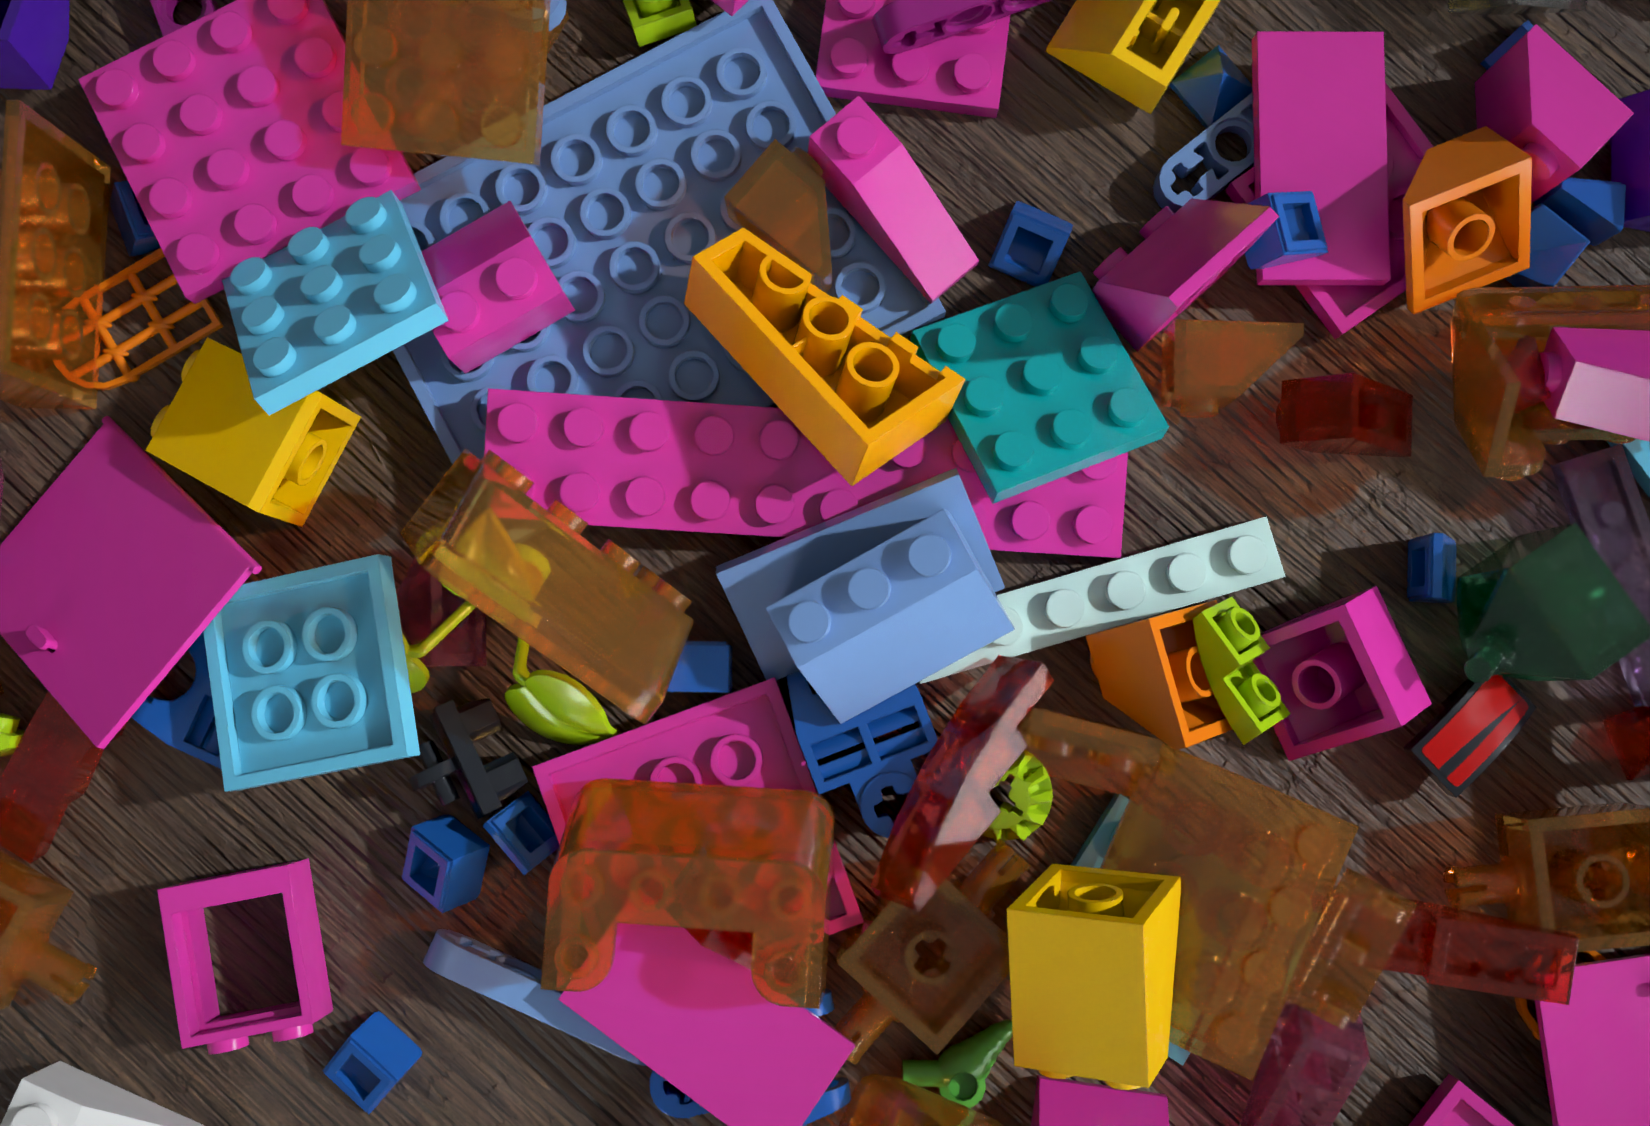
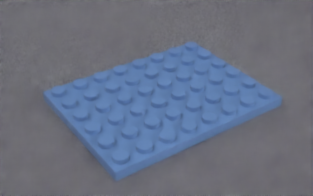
[392,0,946,545]

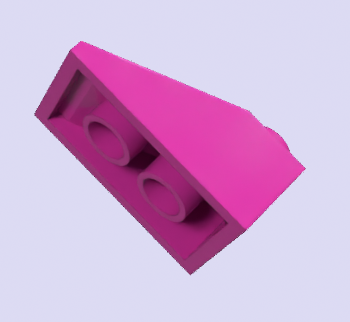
[1092,198,1279,352]

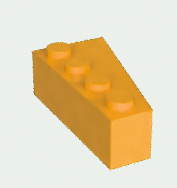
[684,227,966,486]

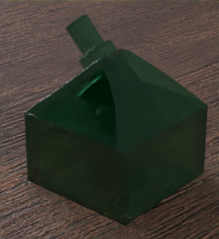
[1457,522,1650,683]

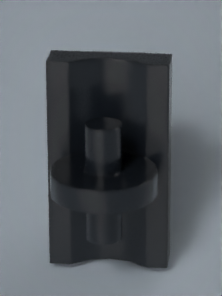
[409,698,528,820]

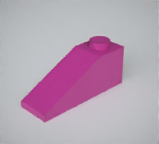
[806,96,979,304]

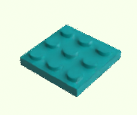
[910,271,1169,504]

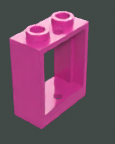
[157,858,333,1054]

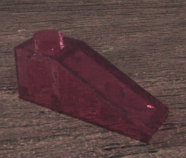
[1239,985,1370,1126]

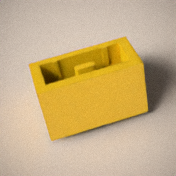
[1045,0,1221,115]

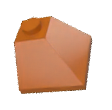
[1403,126,1532,314]
[1085,600,1232,750]

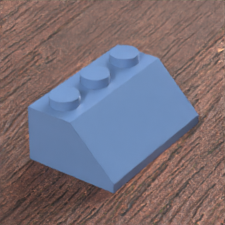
[766,509,1015,724]

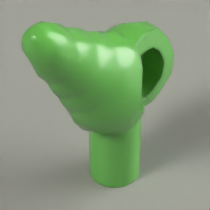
[901,1019,1013,1110]

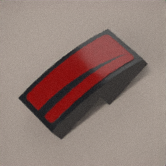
[1403,660,1537,798]

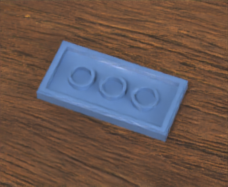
[716,468,1005,680]

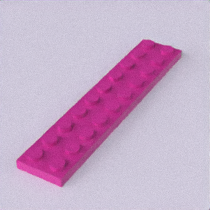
[481,388,1128,558]

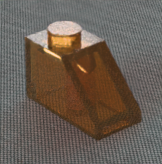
[724,139,832,293]
[1161,319,1304,418]

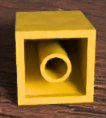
[145,337,361,527]
[1007,864,1181,1090]

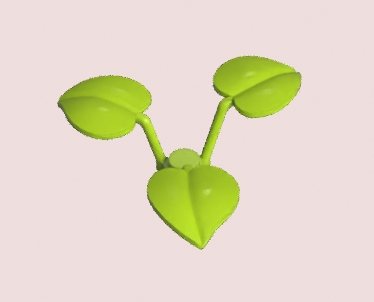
[402,509,619,745]

